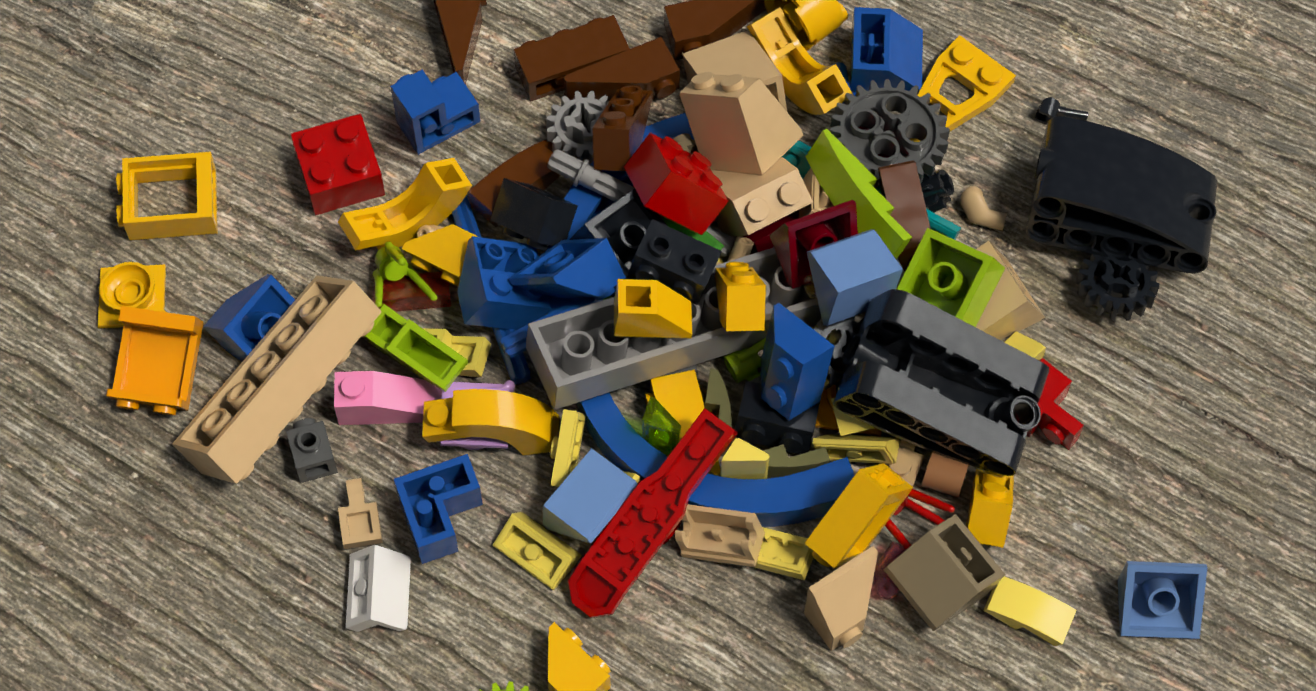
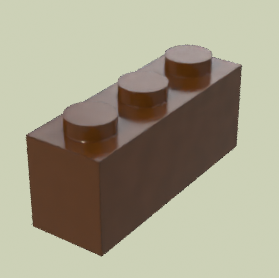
[514,15,630,102]

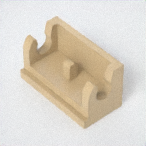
[675,504,765,567]

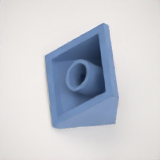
[807,229,903,326]
[543,448,638,544]
[1118,561,1208,639]

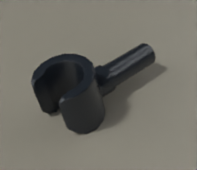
[1035,97,1088,125]

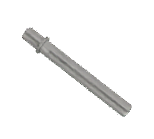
[547,150,734,256]

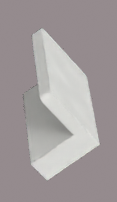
[346,545,411,632]

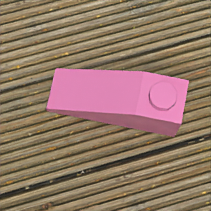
[334,371,442,425]

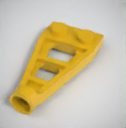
[909,35,1016,142]

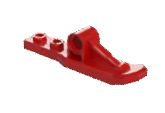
[568,408,738,618]

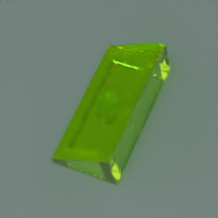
[642,397,681,457]

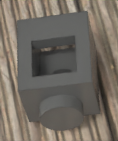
[286,418,338,483]

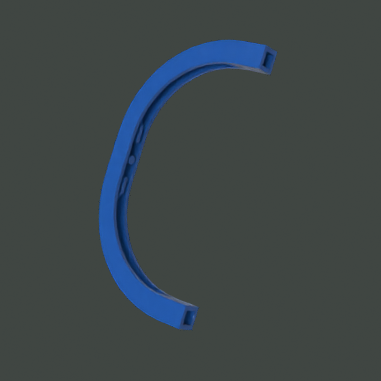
[545,113,855,527]

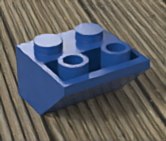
[850,7,923,94]
[457,236,551,330]

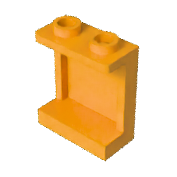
[106,306,204,416]

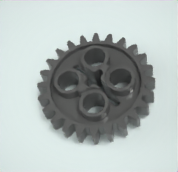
[830,79,950,189]

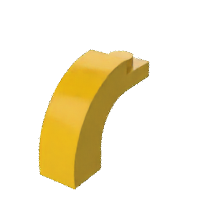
[747,7,853,115]
[338,158,472,251]
[422,389,560,456]

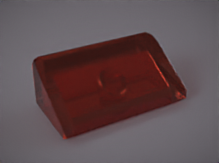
[374,271,451,312]

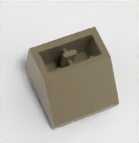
[884,514,1005,631]

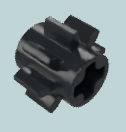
[921,169,954,213]

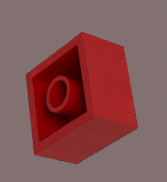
[291,113,385,216]
[624,132,729,235]

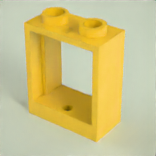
[116,152,218,240]
[805,463,914,568]

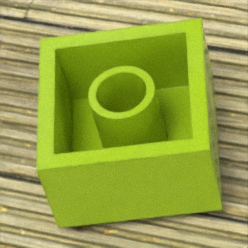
[897,228,1005,327]

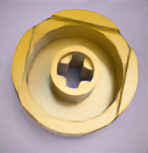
[764,0,848,51]

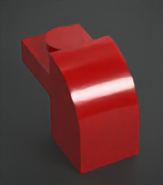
[1015,358,1084,450]

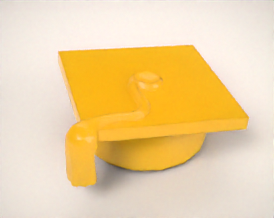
[98,262,166,329]

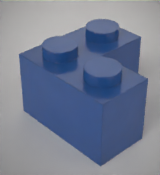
[390,69,480,155]
[393,454,483,564]

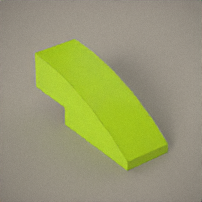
[364,304,469,392]

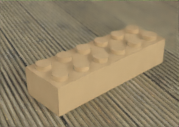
[172,275,382,484]

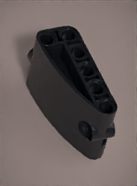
[1026,116,1217,274]
[833,289,1049,476]

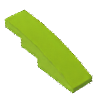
[805,129,912,259]

